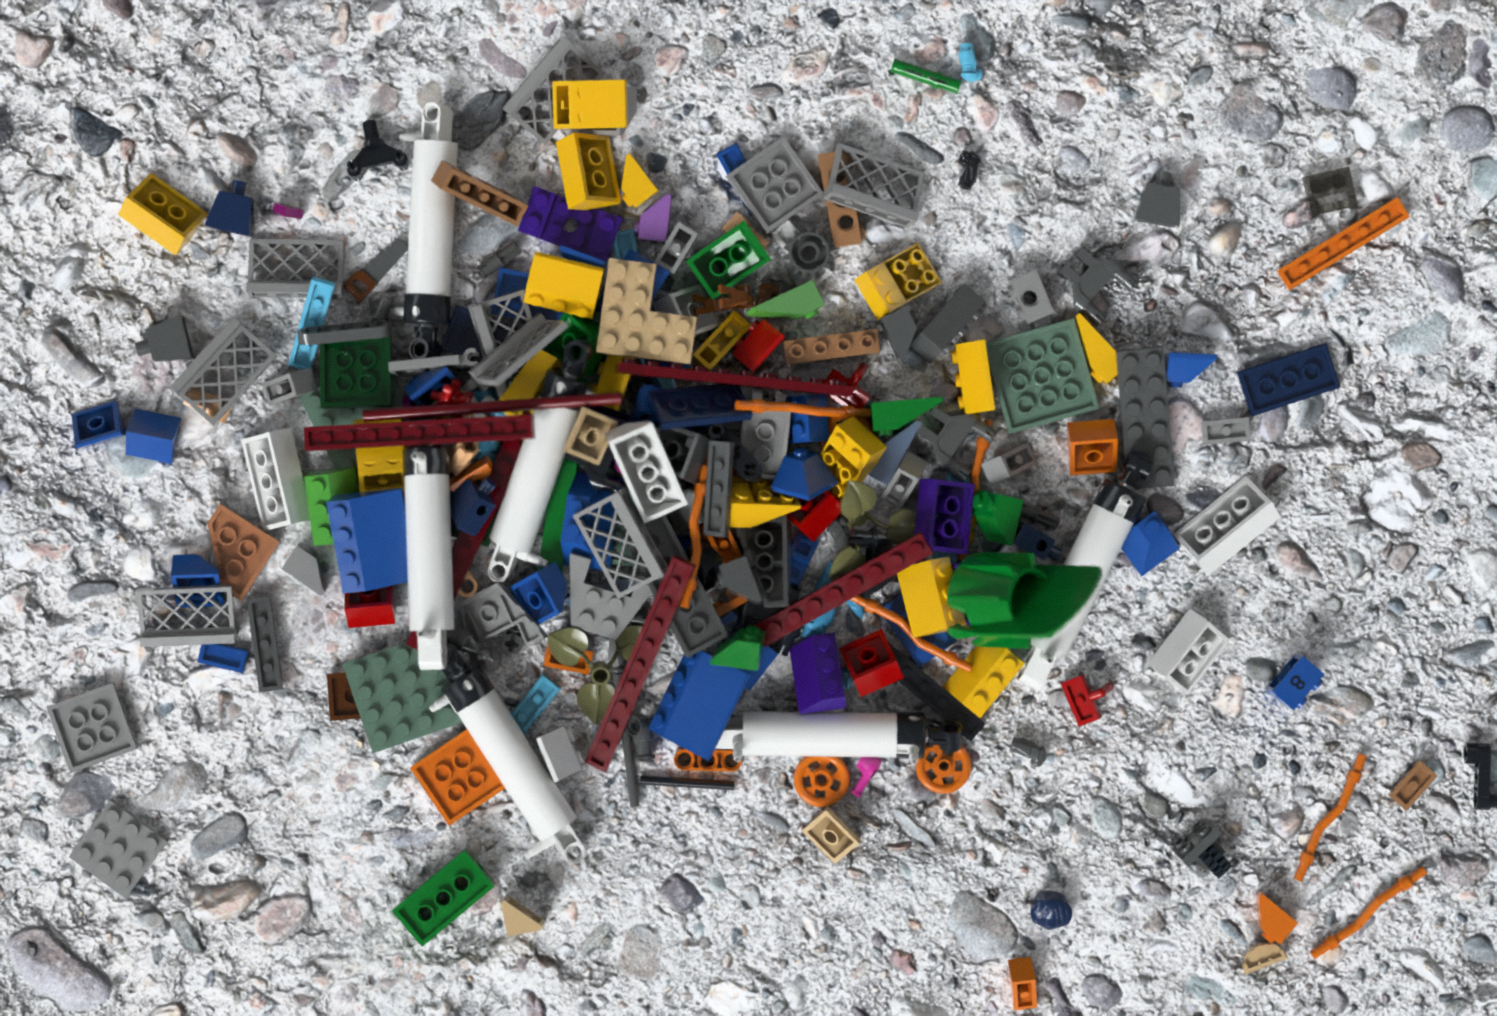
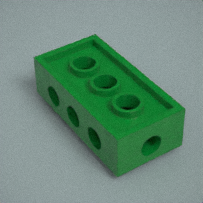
[392,847,496,947]

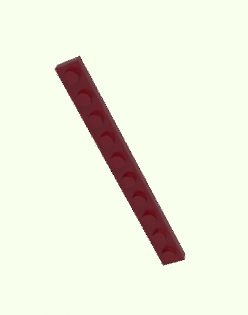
[615,359,854,397]
[304,414,535,451]
[406,439,524,650]
[719,531,933,647]
[585,555,696,772]

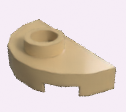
[1242,942,1288,975]

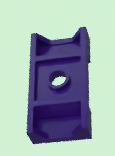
[518,186,623,263]

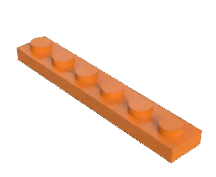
[1276,197,1410,291]

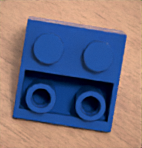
[773,394,829,444]

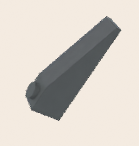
[740,515,792,608]

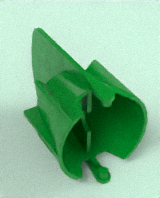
[947,552,1102,649]

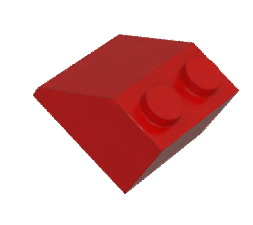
[732,319,785,372]
[785,491,841,542]
[344,585,395,628]
[839,629,904,697]

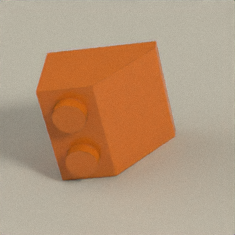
[1067,419,1118,476]

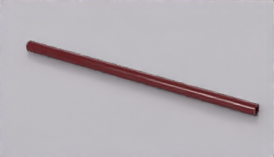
[362,392,623,422]

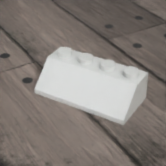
[604,421,688,524]
[241,428,310,531]
[1173,476,1281,576]

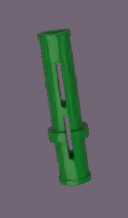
[890,58,962,94]

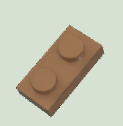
[1387,760,1437,811]

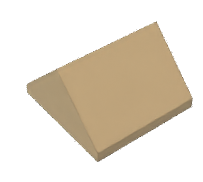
[563,407,619,465]
[802,806,861,864]
[501,895,545,937]

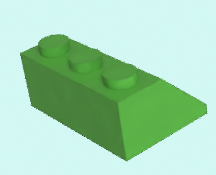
[304,467,359,546]

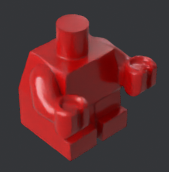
[431,378,474,419]

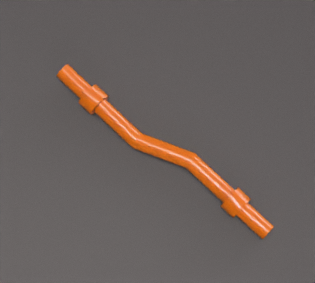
[735,399,871,420]
[957,420,993,560]
[680,465,707,609]
[850,594,973,673]
[1294,753,1367,882]
[1309,866,1427,959]

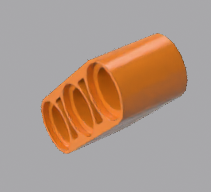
[674,748,742,772]

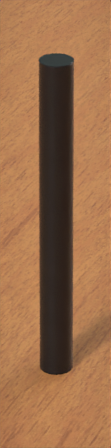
[640,775,735,790]

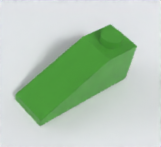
[746,280,825,319]

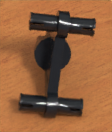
[347,120,409,181]

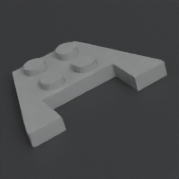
[570,552,652,640]
[460,582,548,670]

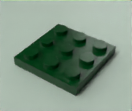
[320,335,392,409]

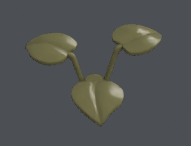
[829,480,916,581]
[548,625,643,724]

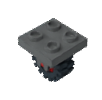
[1172,818,1232,879]

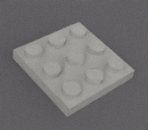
[726,136,824,234]
[46,683,138,773]
[69,799,168,899]

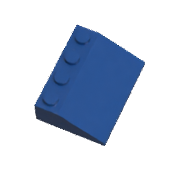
[326,488,408,594]
[648,650,751,761]

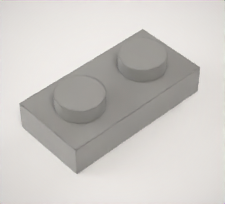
[1201,417,1251,445]

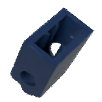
[205,179,254,237]
[450,477,497,537]
[1013,521,1062,562]

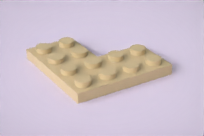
[596,258,697,365]

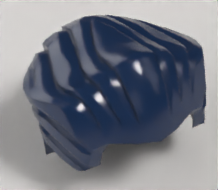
[1031,891,1072,930]

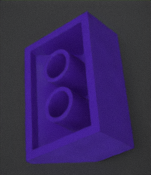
[914,478,975,554]
[790,632,846,715]

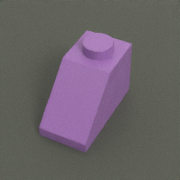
[634,194,672,243]

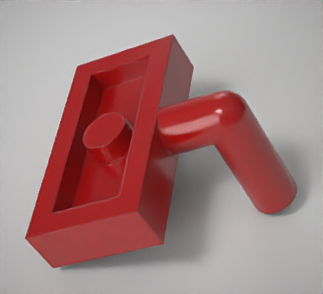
[824,362,871,408]
[1060,674,1114,726]

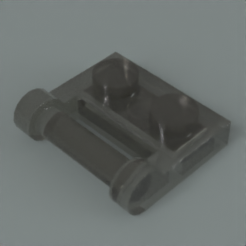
[1302,167,1358,219]

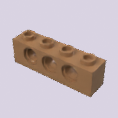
[817,152,866,249]
[431,160,528,226]
[783,329,880,365]

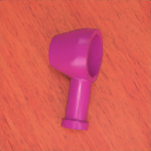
[850,757,883,798]

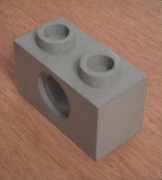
[654,222,699,276]
[1007,269,1055,325]

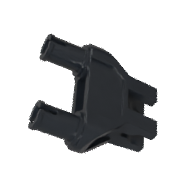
[566,445,627,494]
[842,527,899,595]
[731,586,802,656]

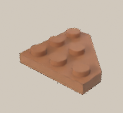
[207,504,281,601]

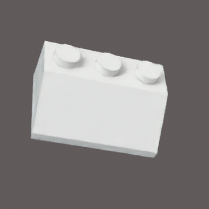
[1147,609,1230,696]

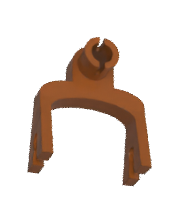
[692,284,754,316]

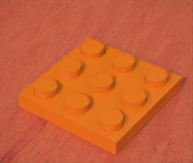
[410,729,505,826]

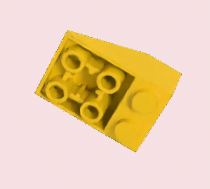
[552,80,628,129]
[854,242,942,320]
[820,416,887,503]
[353,419,405,492]
[729,476,801,528]

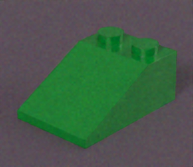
[684,221,771,300]
[870,397,943,436]

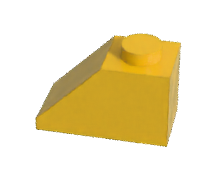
[621,153,659,209]

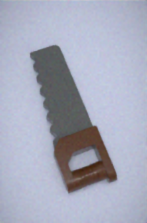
[343,238,408,305]

